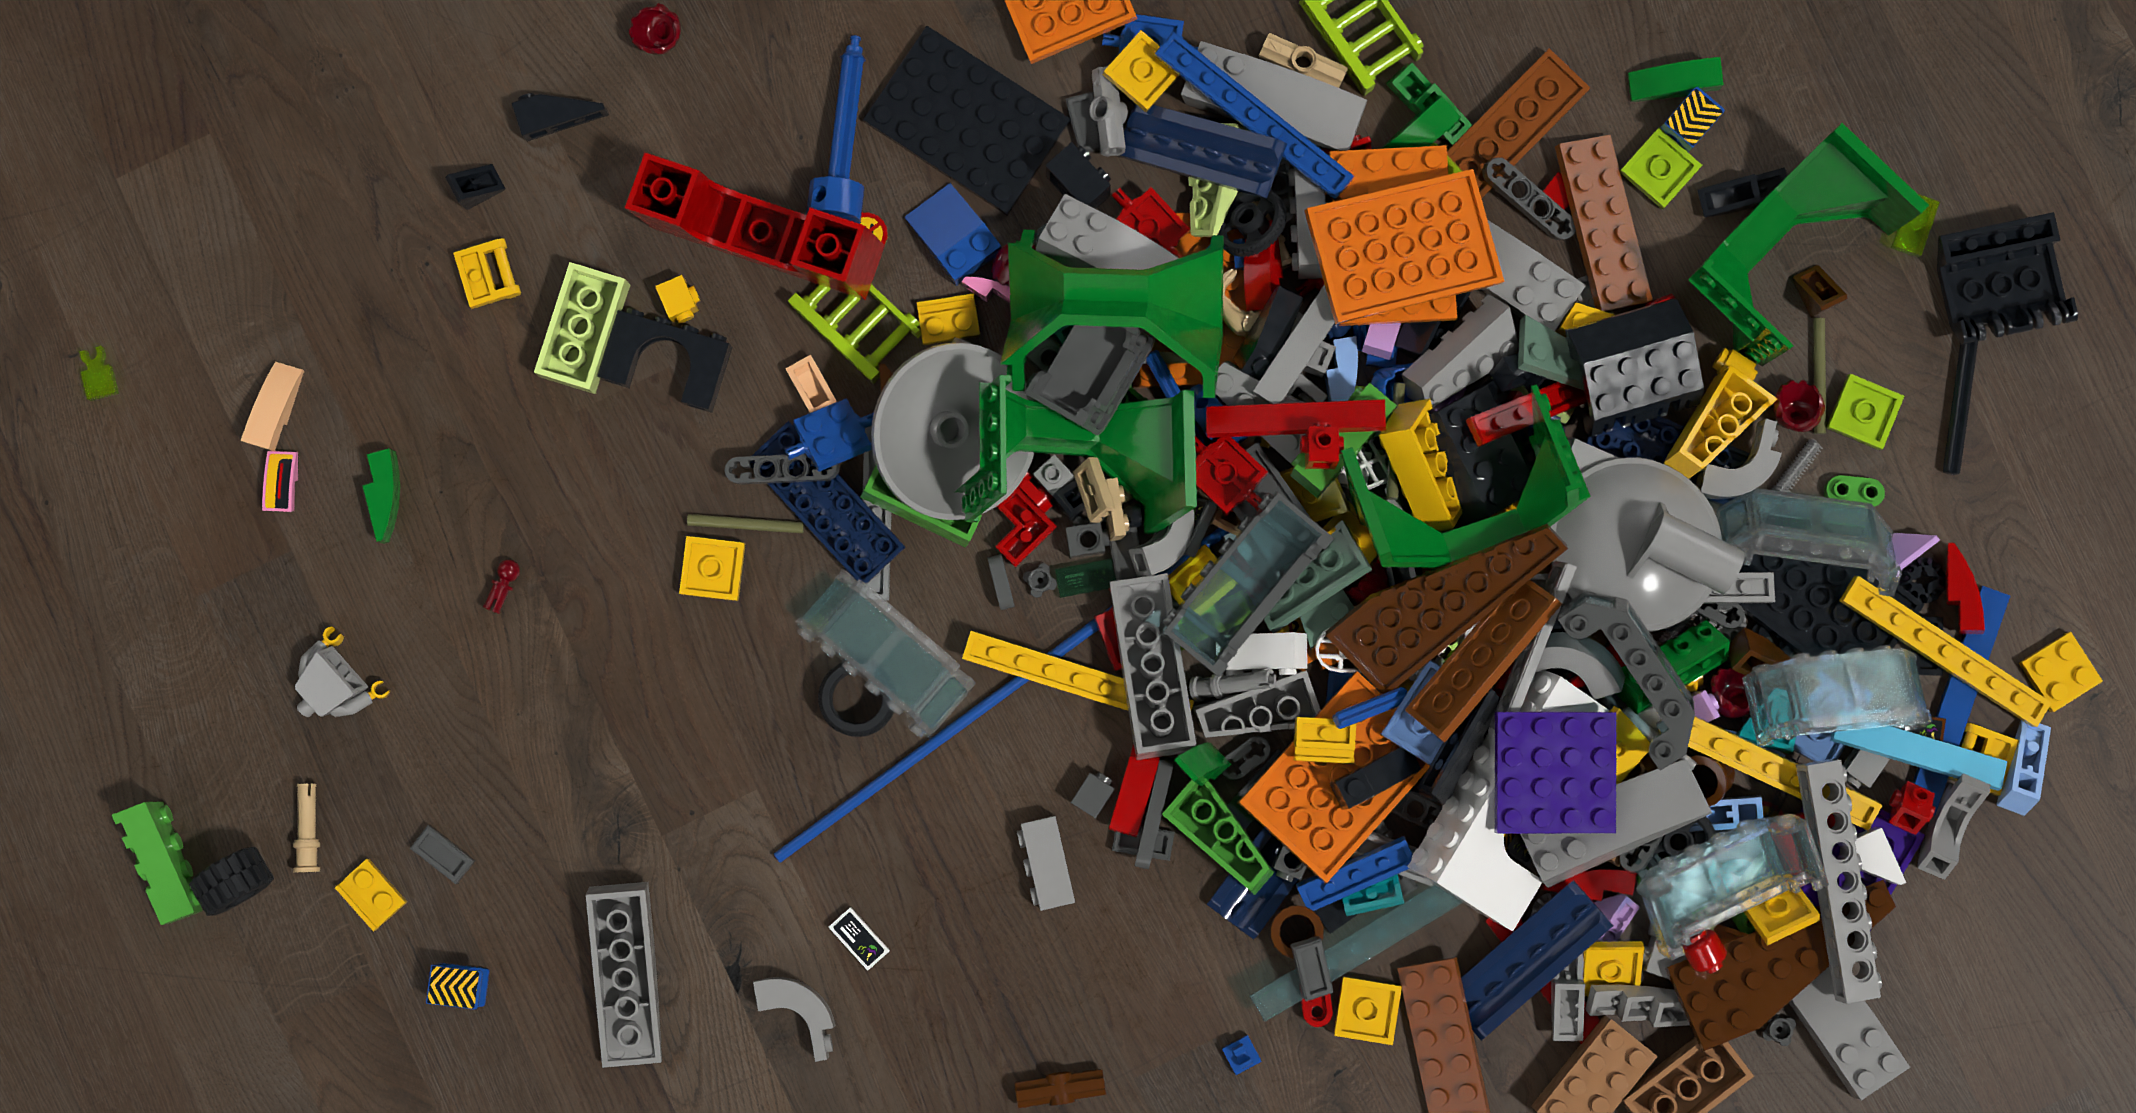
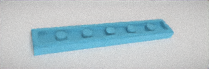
[1830,711,2007,791]

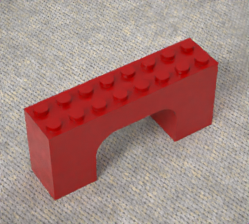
[625,152,885,300]

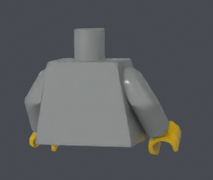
[295,627,390,717]

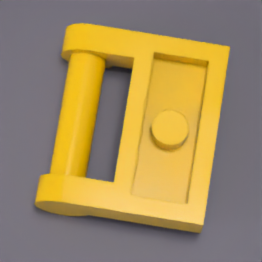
[453,238,521,309]
[1948,722,2019,796]

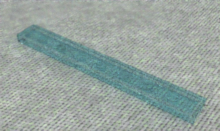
[1249,884,1463,1022]

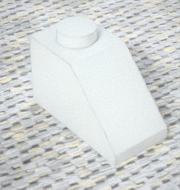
[1855,827,1906,885]

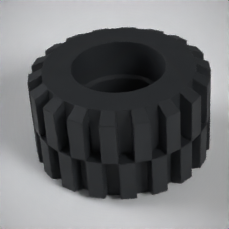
[189,847,274,916]

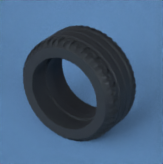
[818,659,897,737]

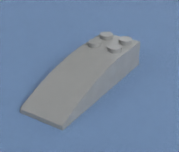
[1181,41,1367,151]
[1035,194,1179,270]
[1479,220,1586,331]
[1109,573,1196,760]
[1521,759,1712,888]
[586,882,662,1068]
[1789,966,1910,1101]

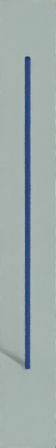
[773,400,1412,863]

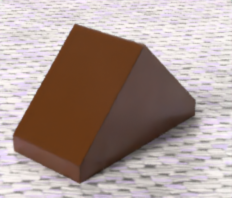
[1792,265,1848,318]

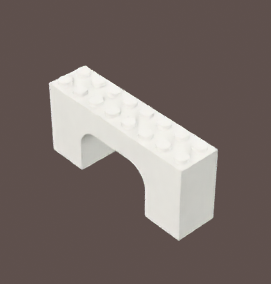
[1407,670,1610,931]

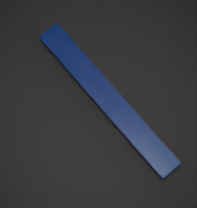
[1155,31,1354,200]
[1913,586,2010,816]

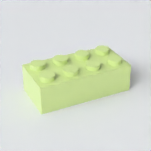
[534,262,630,394]

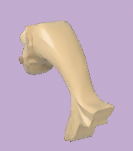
[1223,269,1262,337]

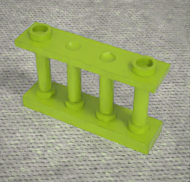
[1299,0,1424,96]
[788,284,921,384]

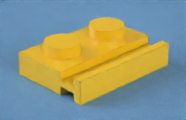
[917,293,980,345]
[1293,717,1356,764]
[335,859,407,931]

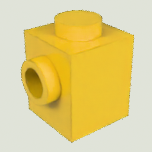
[655,275,700,323]

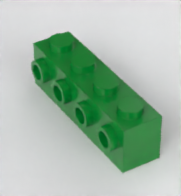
[1615,620,1730,714]

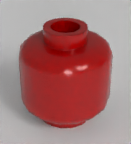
[1682,927,1727,974]

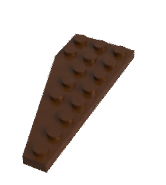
[1326,524,1568,694]
[1665,880,1896,1052]

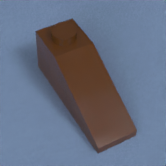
[1728,627,1820,700]

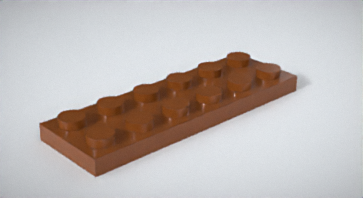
[1447,48,1590,199]
[1555,135,1653,312]
[1405,580,1562,743]
[1397,957,1490,1113]

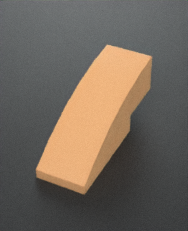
[786,355,837,413]
[241,362,304,452]

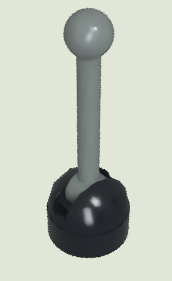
[1073,503,1144,527]

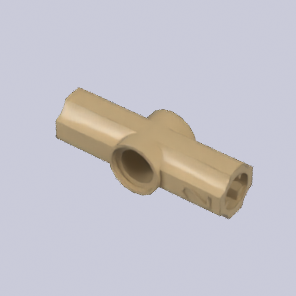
[1259,33,1348,88]

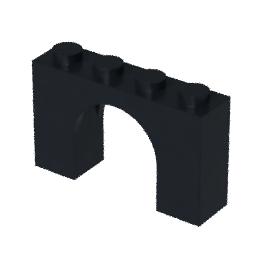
[597,308,733,413]

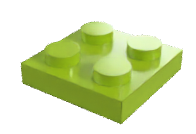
[1620,128,1702,210]
[1826,374,1904,450]

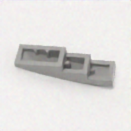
[1551,952,1585,1041]
[1585,984,1690,1027]

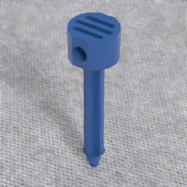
[806,35,866,224]

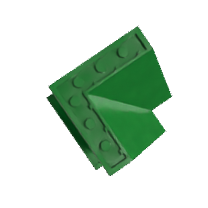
[1688,123,1929,366]
[1000,229,1224,398]
[955,375,1197,534]
[1341,384,1591,568]

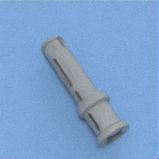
[1189,669,1276,702]

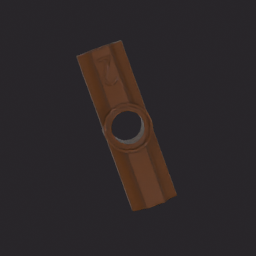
[1015,1069,1106,1108]

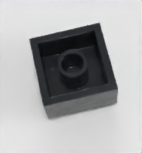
[1046,142,1111,209]

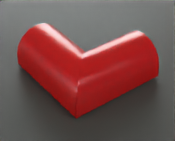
[995,487,1057,568]

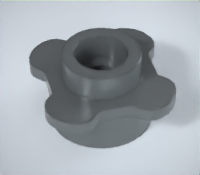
[1023,563,1057,598]
[1762,1013,1796,1046]

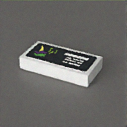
[829,907,890,971]

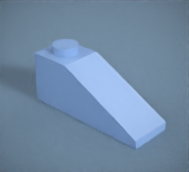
[1997,720,2051,816]
[1689,795,1764,832]

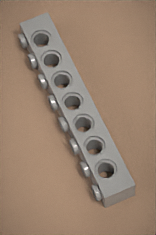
[1796,759,1882,1004]

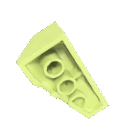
[1188,123,1248,237]

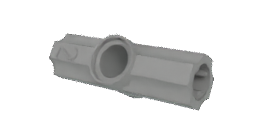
[1089,66,1128,157]

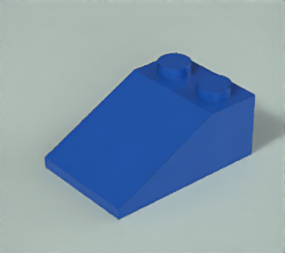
[904,183,1001,286]

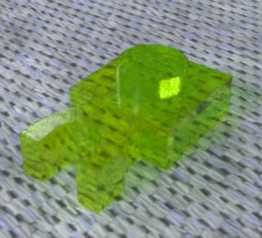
[79,346,119,401]

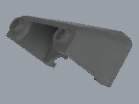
[1025,325,1156,435]

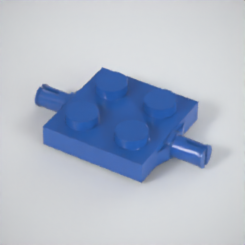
[1102,14,1198,53]
[784,398,874,472]

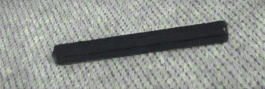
[1943,339,1978,475]

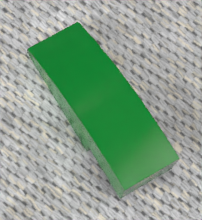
[1628,57,1724,102]
[1386,62,1472,145]
[1380,95,1461,149]
[362,448,400,544]
[1174,742,1231,786]

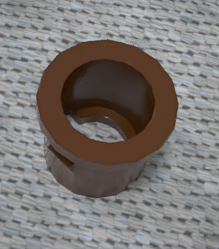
[1690,754,1735,807]
[1271,906,1324,959]

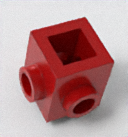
[1300,422,1344,469]
[1888,781,1936,835]

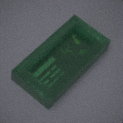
[1055,559,1116,598]

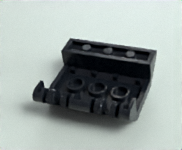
[1937,212,2078,345]
[1565,298,1704,437]
[1429,378,1536,529]
[1410,689,1500,805]

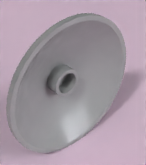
[871,337,1035,520]
[1551,458,1745,632]

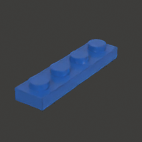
[1296,836,1413,911]

